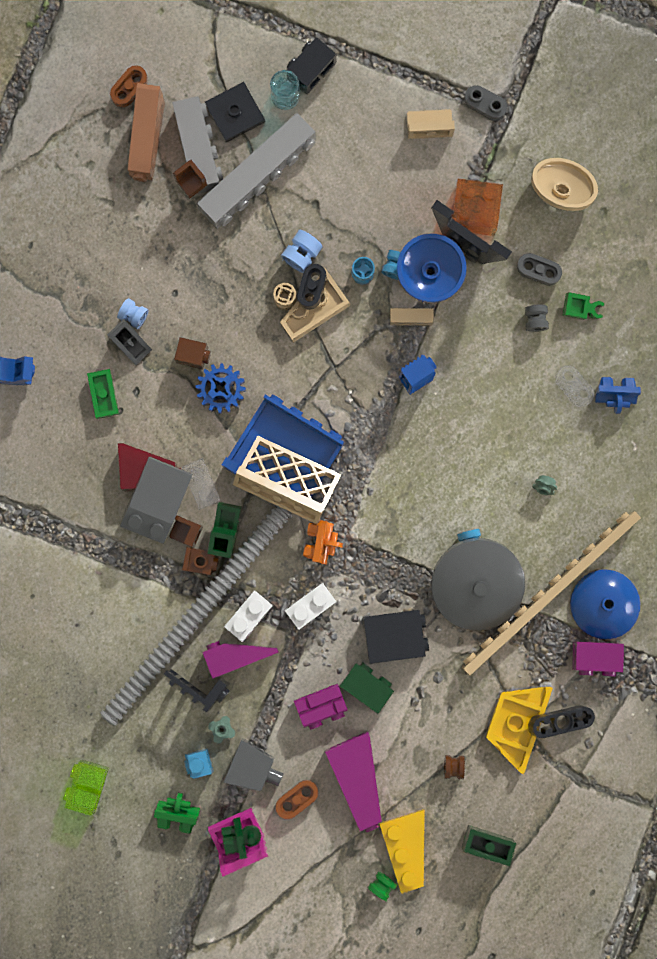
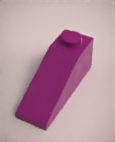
[202,641,279,679]

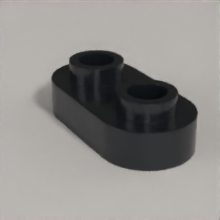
[297,264,327,310]

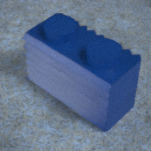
[399,355,437,395]

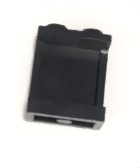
[363,610,429,664]

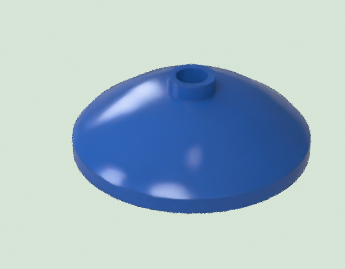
[397,234,467,303]
[570,570,640,639]

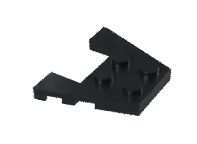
[431,200,512,264]

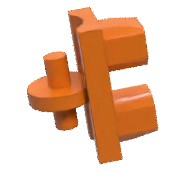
[303,520,343,565]

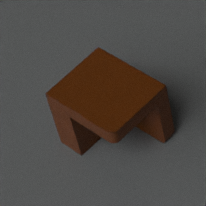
[173,159,207,199]
[169,515,203,548]

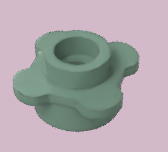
[532,475,558,495]
[208,716,235,744]

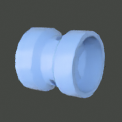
[117,298,149,329]

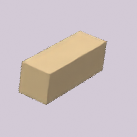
[390,308,433,326]

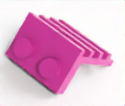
[208,808,268,877]

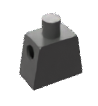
[224,738,284,791]

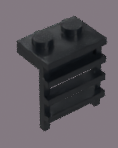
[164,669,230,713]

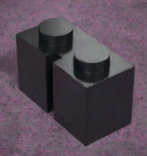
[287,37,337,95]

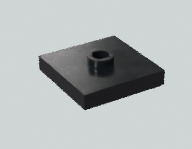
[205,82,265,143]

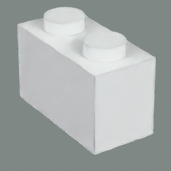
[285,583,336,630]
[224,590,273,642]

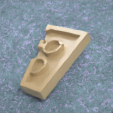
[280,268,350,343]

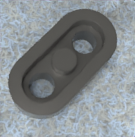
[464,85,507,121]
[517,253,562,286]

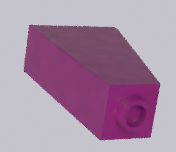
[325,731,382,832]

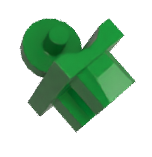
[154,792,200,834]

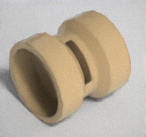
[273,283,297,310]

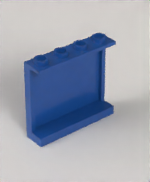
[221,394,344,498]

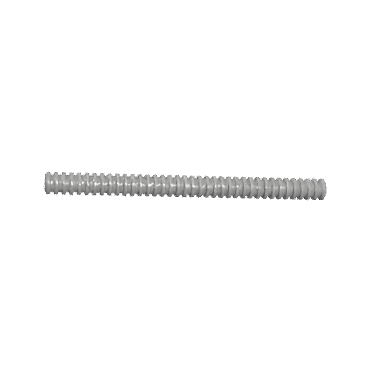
[100,505,292,726]

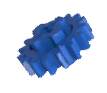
[196,363,246,414]

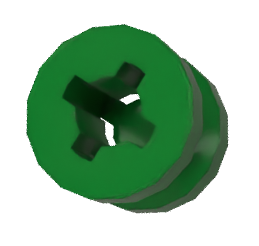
[367,871,398,902]

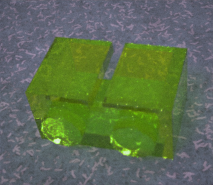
[63,759,109,816]

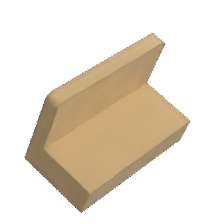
[407,109,455,139]

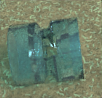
[270,70,300,110]

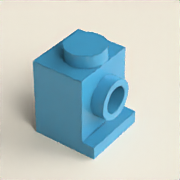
[185,748,213,779]

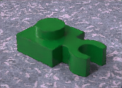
[562,292,605,320]

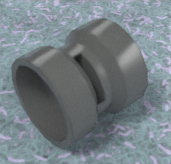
[525,305,549,332]

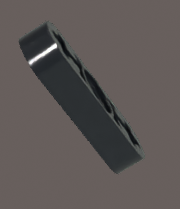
[528,705,595,738]

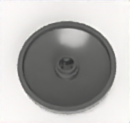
[431,538,525,631]

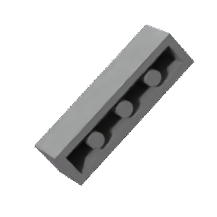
[172,96,223,194]

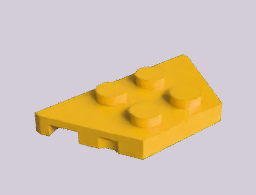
[485,686,553,774]

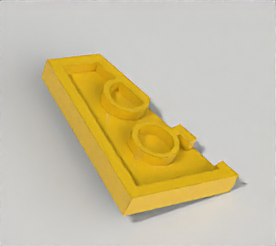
[379,809,425,894]

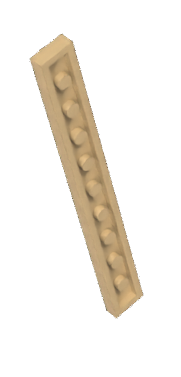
[462,511,641,676]

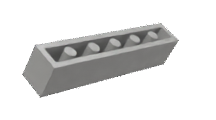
[197,113,316,229]

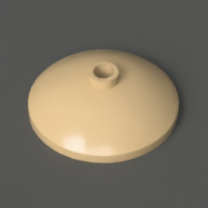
[531,158,598,211]

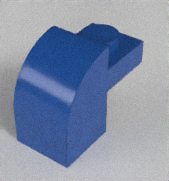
[0,356,35,385]

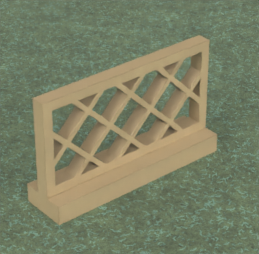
[233,436,341,524]

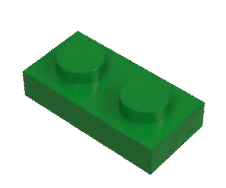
[87,369,120,419]

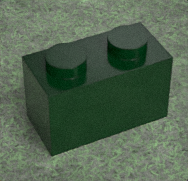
[340,662,394,714]
[461,825,517,867]

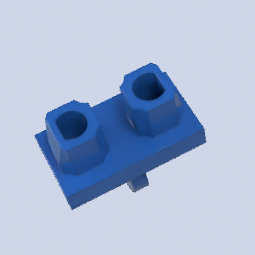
[595,377,641,414]

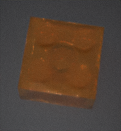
[452,179,503,236]

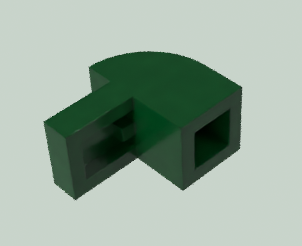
[207,502,242,558]

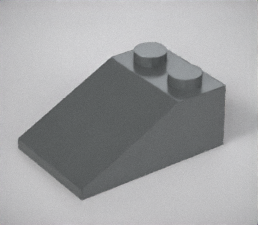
[120,456,192,544]

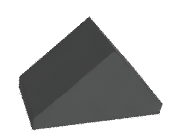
[107,319,152,365]

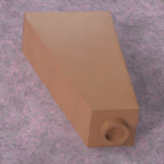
[128,83,165,182]

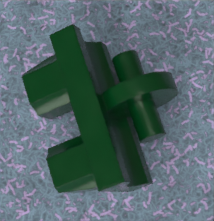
[221,817,261,859]

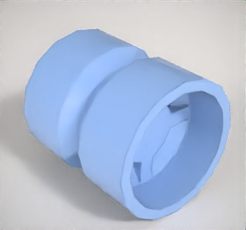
[281,230,323,273]

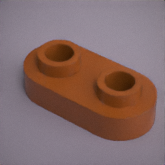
[110,66,148,107]
[276,780,318,819]

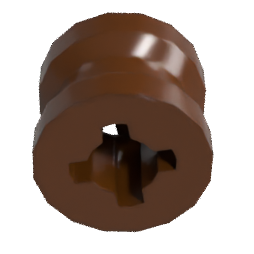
[444,755,465,779]

